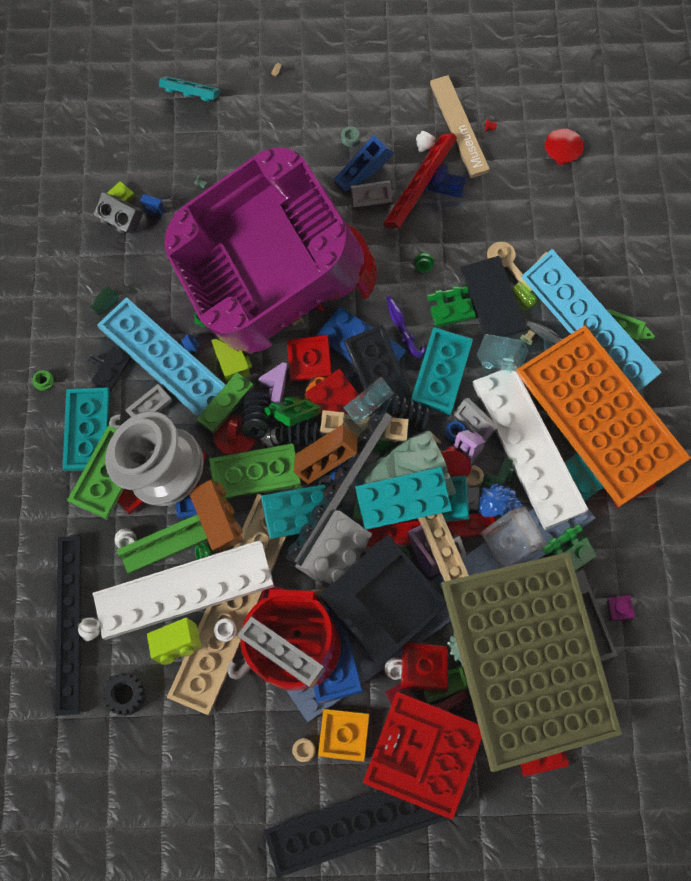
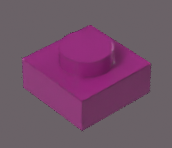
[607,595,635,622]

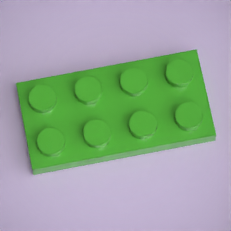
[67,425,124,520]
[209,443,301,500]

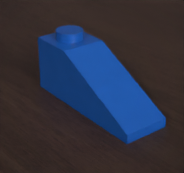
[334,135,394,193]

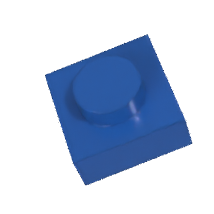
[140,194,165,216]

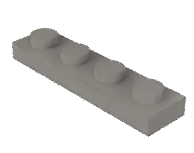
[237,617,326,689]

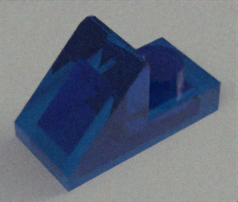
[424,165,466,198]

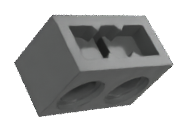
[93,192,144,234]

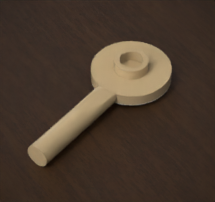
[487,242,534,294]

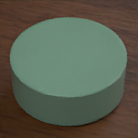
[341,126,360,147]

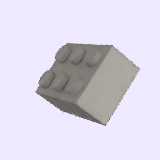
[295,510,372,587]

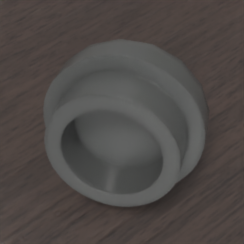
[260,426,282,447]

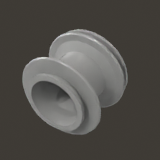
[105,411,204,506]

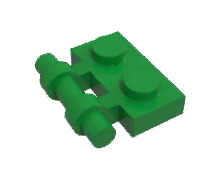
[427,286,476,328]
[265,396,321,426]
[542,524,597,570]

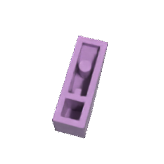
[454,430,485,465]

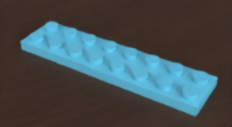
[521,249,662,392]
[97,297,243,417]

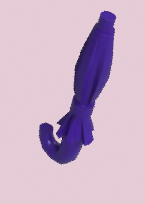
[386,296,426,358]

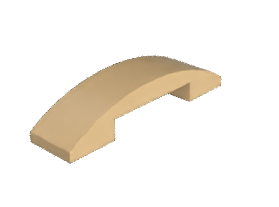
[320,410,409,441]

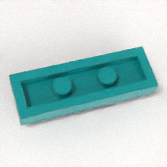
[159,76,220,101]

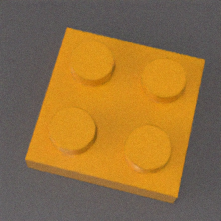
[318,709,369,762]

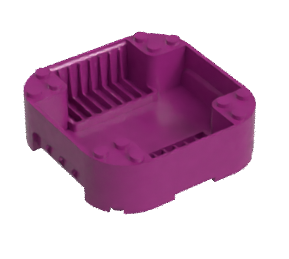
[164,148,364,353]

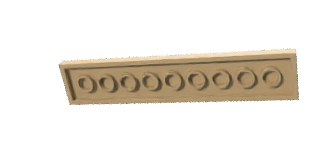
[167,494,287,716]

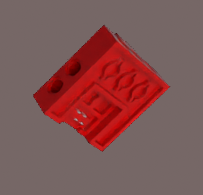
[363,692,482,820]

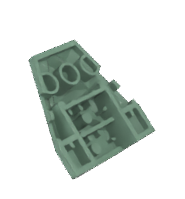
[355,431,456,496]

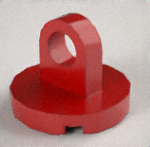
[214,416,256,456]

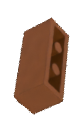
[293,424,358,484]
[190,480,243,552]

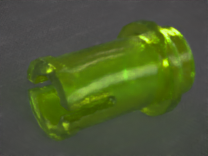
[512,282,538,308]

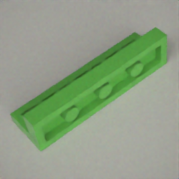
[117,514,208,575]

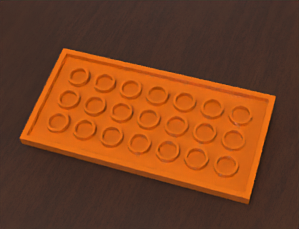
[516,325,691,507]

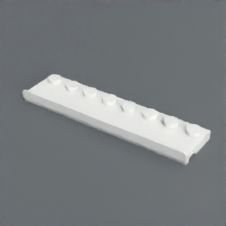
[473,365,588,530]
[92,540,275,640]

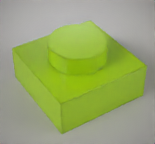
[108,181,135,203]

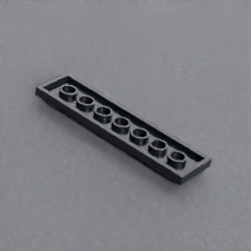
[264,790,458,878]

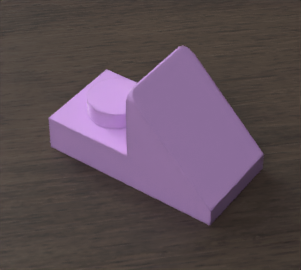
[258,363,288,403]

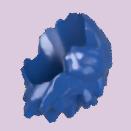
[478,484,523,518]

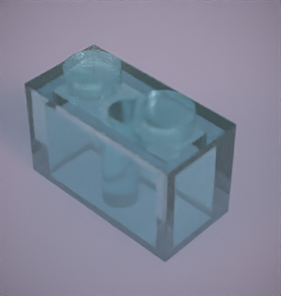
[476,334,529,373]
[343,377,394,424]

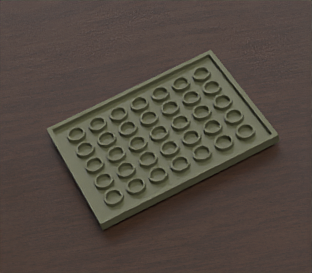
[441,552,622,772]

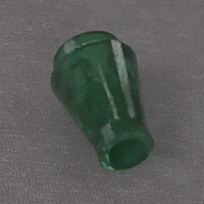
[90,286,120,316]

